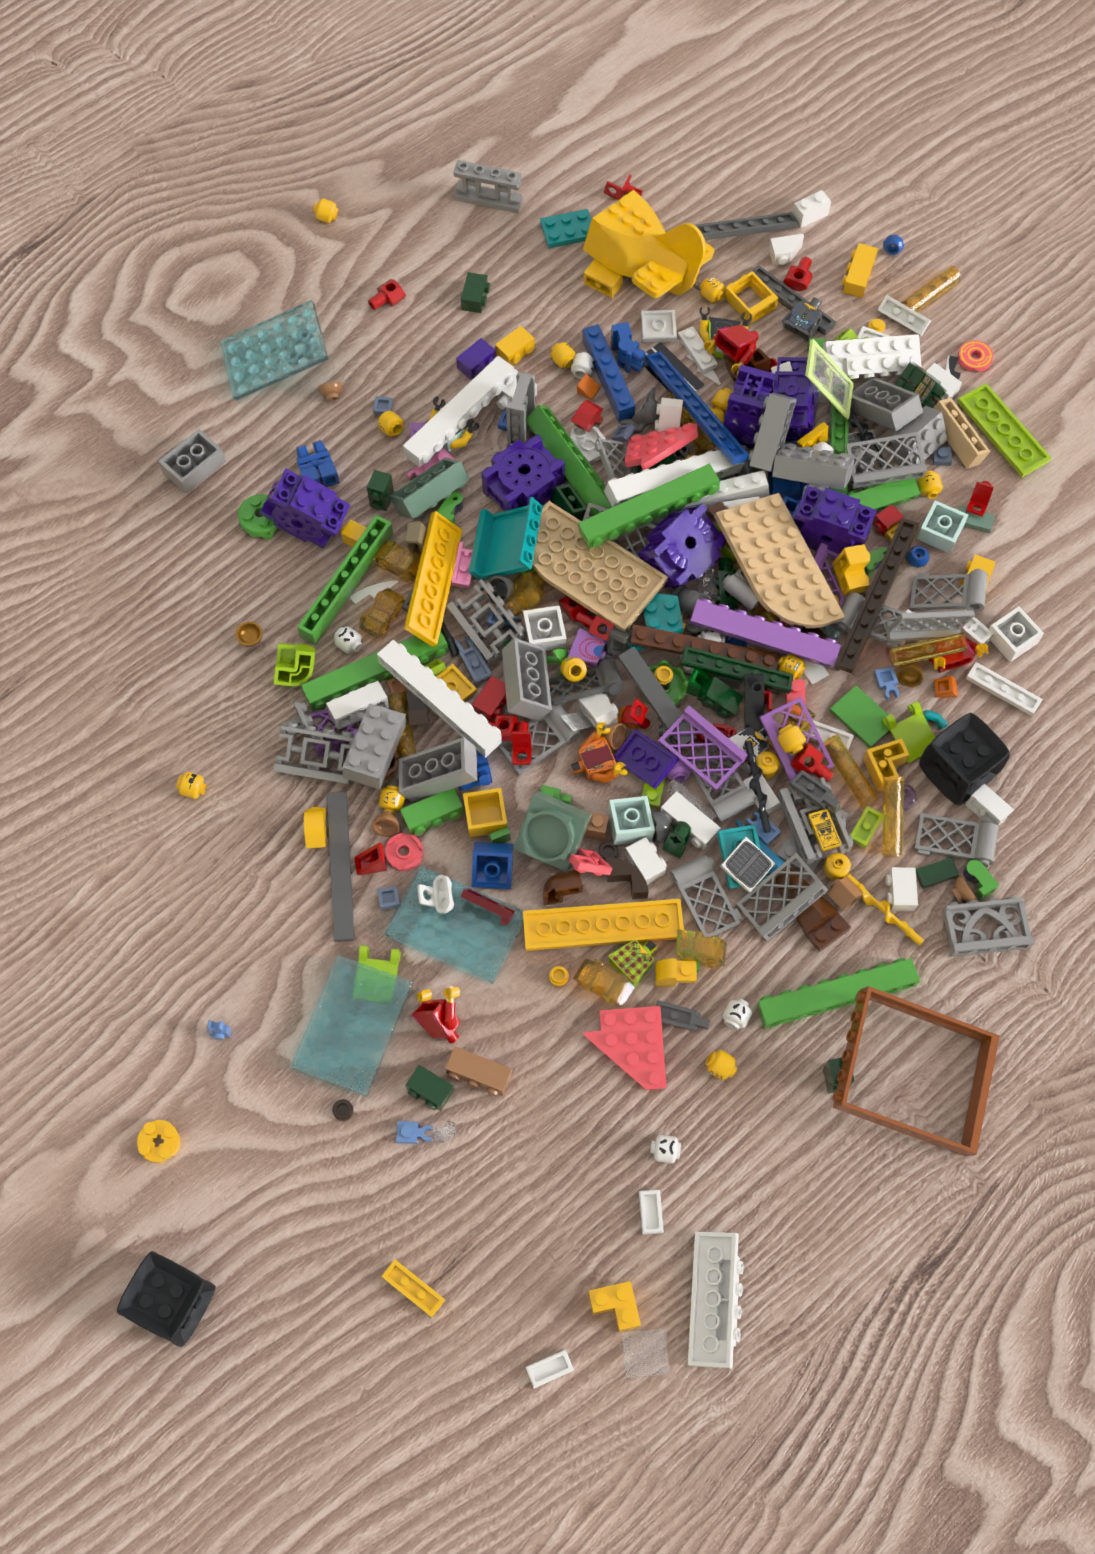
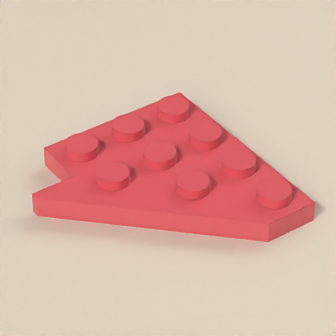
[625,423,699,470]
[584,1006,667,1090]

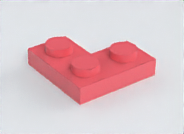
[569,848,613,876]

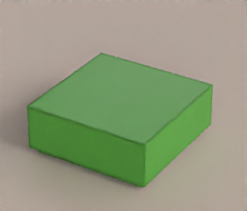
[489,827,510,843]

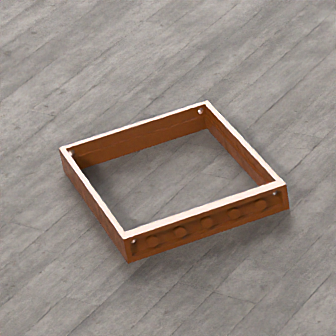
[833,986,1000,1156]

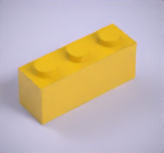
[842,243,878,298]

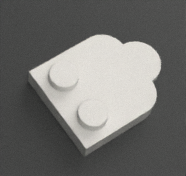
[570,426,613,464]

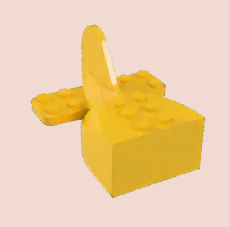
[583,190,715,298]

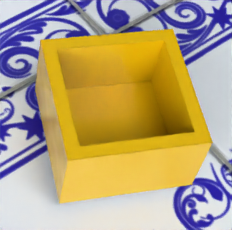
[463,788,507,838]

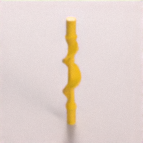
[847,874,925,946]

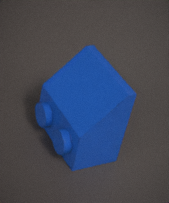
[472,842,514,889]

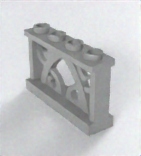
[506,372,535,445]
[942,896,1034,957]

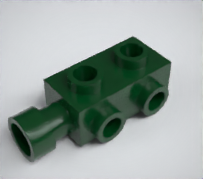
[714,558,742,611]

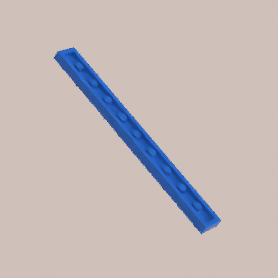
[645,351,749,465]

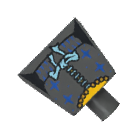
[782,297,822,341]

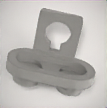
[282,700,315,736]

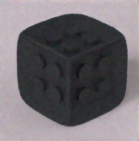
[919,713,1010,805]
[117,1251,216,1347]

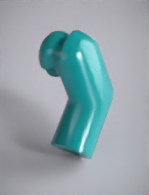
[923,710,948,730]

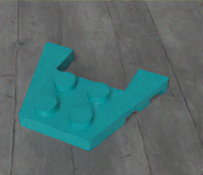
[629,594,684,651]

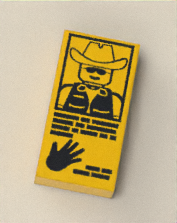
[808,809,841,851]

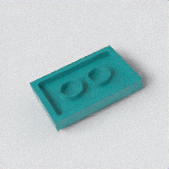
[540,209,592,249]
[717,824,767,889]

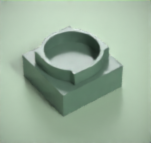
[513,791,592,871]

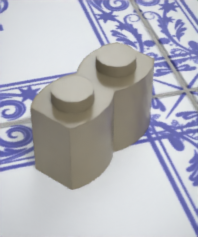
[404,521,426,560]

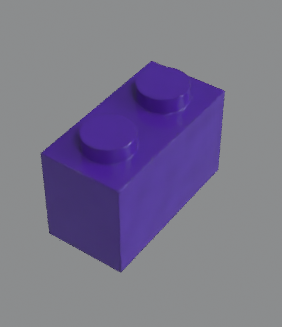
[456,338,496,380]

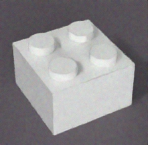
[522,605,567,651]
[989,606,1044,662]

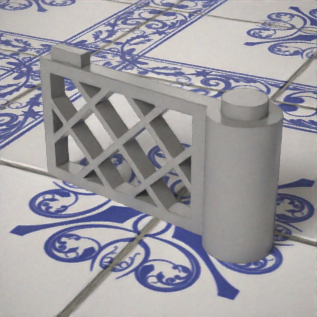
[594,438,638,480]
[722,568,760,611]
[910,569,988,612]
[833,592,907,649]
[498,705,582,776]
[690,747,757,822]
[914,813,999,867]
[670,855,742,941]

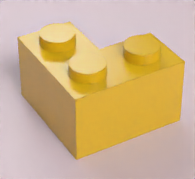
[832,544,870,597]
[863,738,909,792]
[588,1281,641,1332]

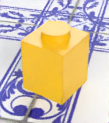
[341,519,367,547]

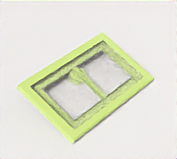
[805,339,853,420]

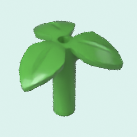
[546,648,568,676]

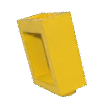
[724,271,778,325]

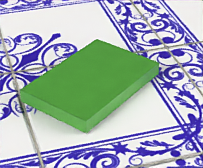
[829,686,897,748]

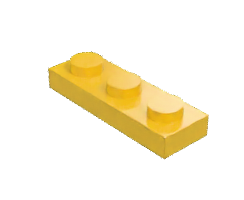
[381,1259,445,1318]

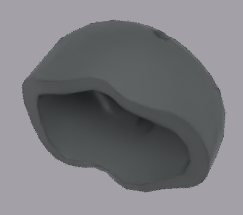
[487,575,515,604]
[651,811,671,843]

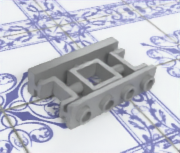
[453,160,523,213]
[446,579,526,665]
[273,722,355,784]
[778,777,853,865]

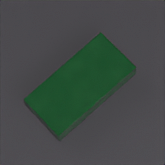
[916,857,960,889]

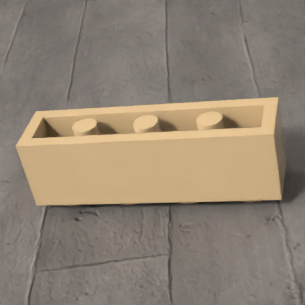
[934,398,990,468]

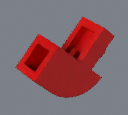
[571,400,603,433]

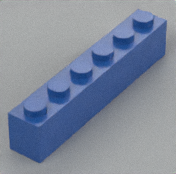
[582,324,636,423]

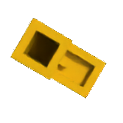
[304,807,327,848]
[655,958,697,987]

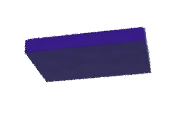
[614,729,679,789]

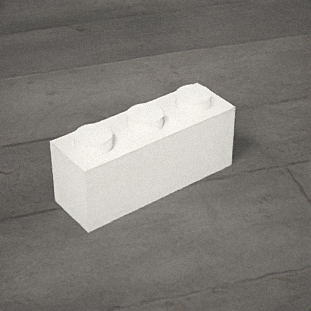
[326,681,390,730]
[661,791,721,850]

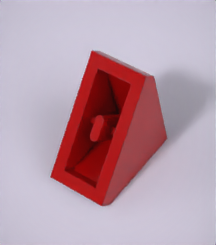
[354,843,387,875]

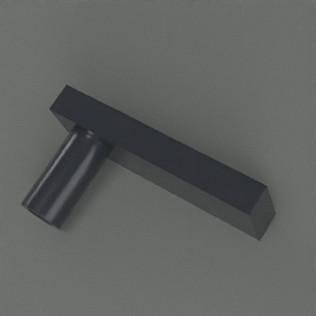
[744,674,764,731]

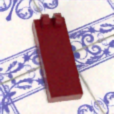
[460,888,515,925]

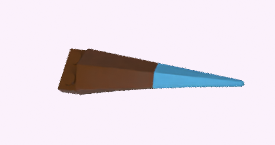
[736,819,851,952]

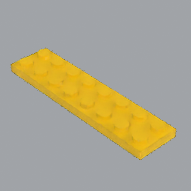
[404,511,463,647]
[523,899,685,951]

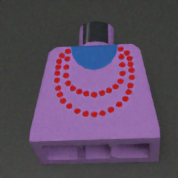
[568,628,614,669]

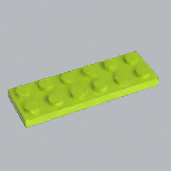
[957,383,1051,478]

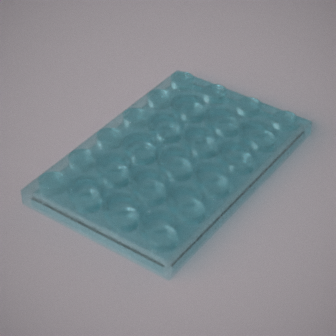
[220,300,329,400]
[385,866,523,984]
[290,955,413,1097]

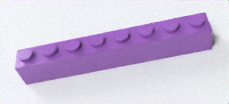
[689,598,841,669]

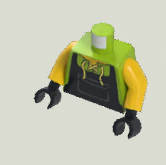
[699,307,752,358]

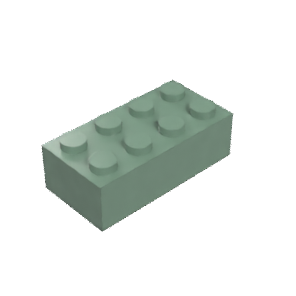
[389,457,470,519]

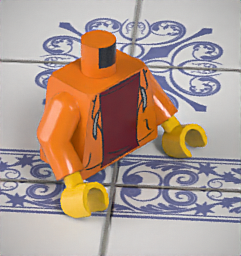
[570,722,627,783]

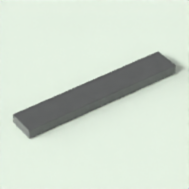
[751,265,836,336]
[618,647,697,749]

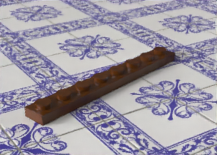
[629,624,779,670]

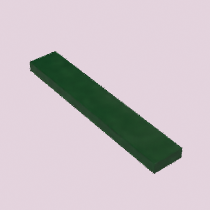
[680,646,793,694]

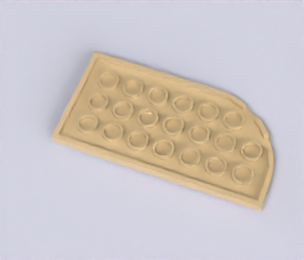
[714,493,845,628]
[532,501,668,632]

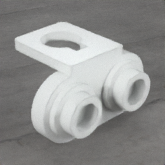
[417,875,454,914]

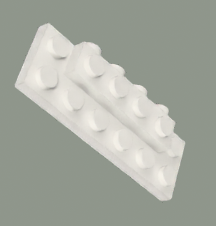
[823,334,921,379]
[688,1232,744,1369]

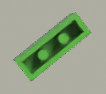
[400,788,464,835]

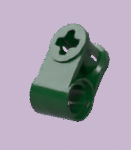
[662,821,691,859]

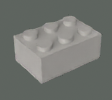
[891,406,948,466]
[158,429,226,494]

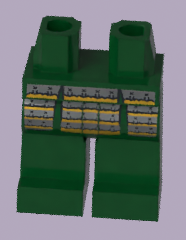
[895,362,947,408]

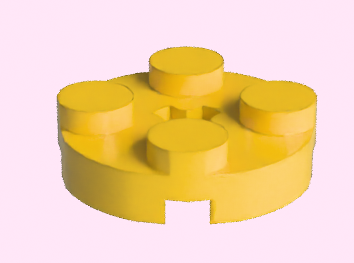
[137,1120,180,1163]

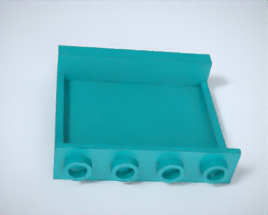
[468,497,543,581]

